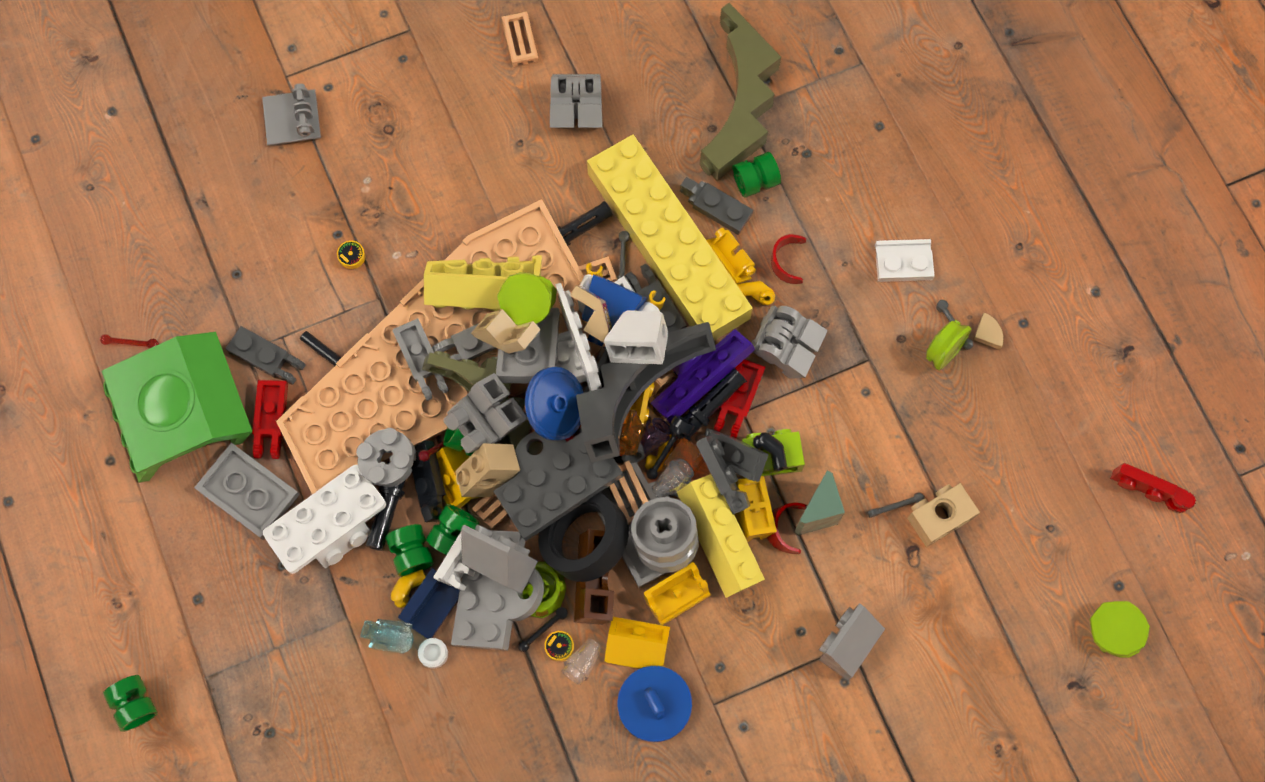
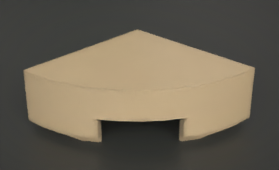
[973,313,1003,350]

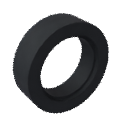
[538,492,629,582]

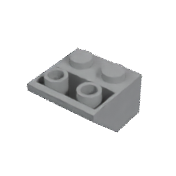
[461,524,538,593]
[819,603,885,681]

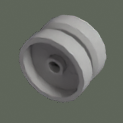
[631,497,699,573]

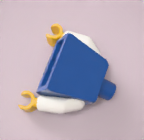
[578,263,665,346]

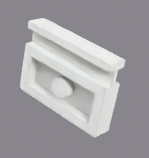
[875,239,934,282]

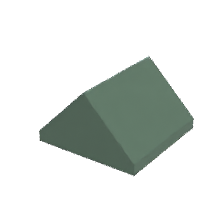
[794,470,845,535]

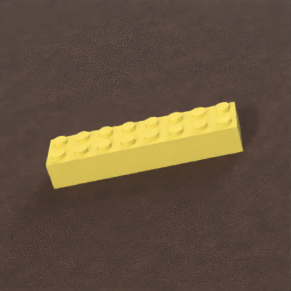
[587,134,753,341]

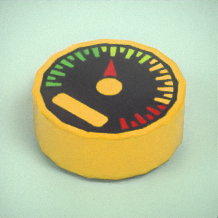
[337,240,366,269]
[545,631,574,661]

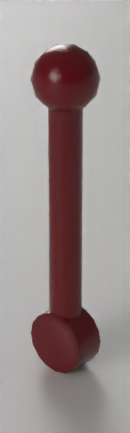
[418,441,445,461]

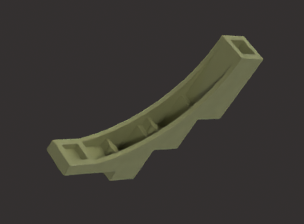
[422,351,544,480]

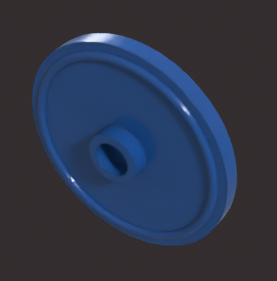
[525,367,583,441]
[617,666,692,742]

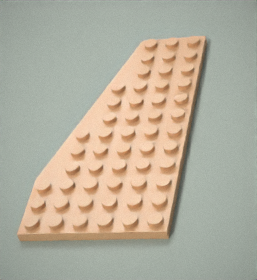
[276,199,606,494]

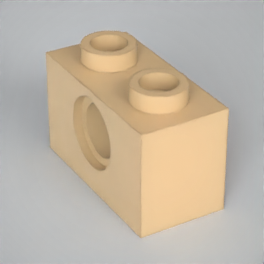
[455,443,520,497]
[907,483,980,547]

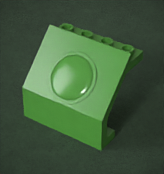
[102,332,252,483]

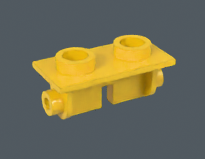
[706,228,756,284]

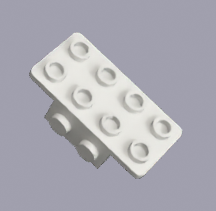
[555,283,602,391]
[263,465,386,574]

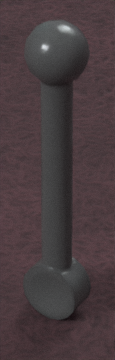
[617,231,630,280]
[936,300,973,350]
[867,493,925,518]

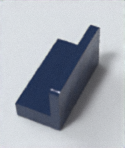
[398,568,460,639]

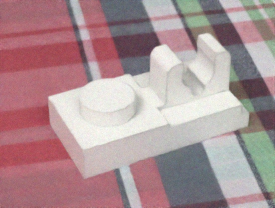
[433,533,475,591]

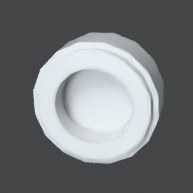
[418,638,448,669]

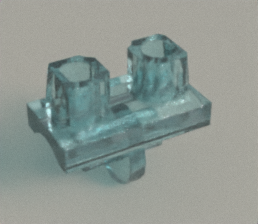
[360,619,414,654]

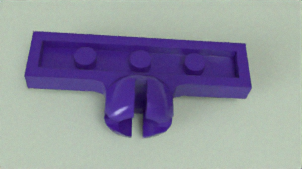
[651,329,755,424]

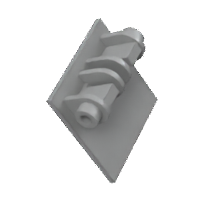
[262,83,321,146]

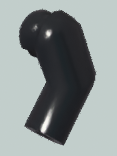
[753,432,788,471]

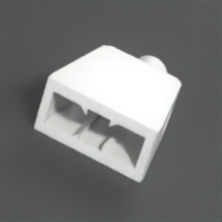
[604,304,668,364]

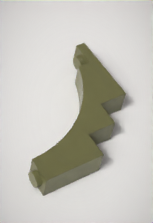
[700,3,781,181]

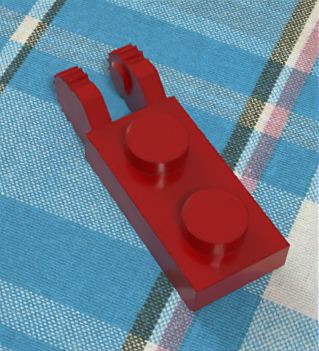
[714,359,766,439]
[252,380,288,459]
[1110,463,1196,513]

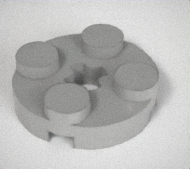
[356,428,416,487]

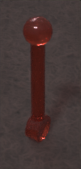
[100,334,159,349]

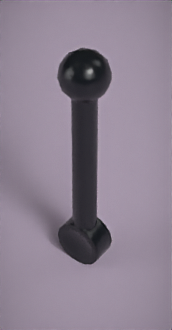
[518,607,568,652]

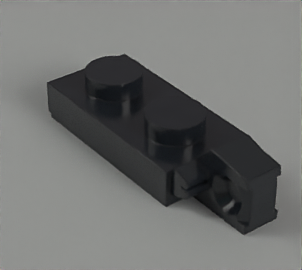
[411,441,446,523]

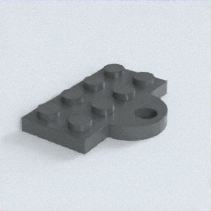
[494,432,624,541]

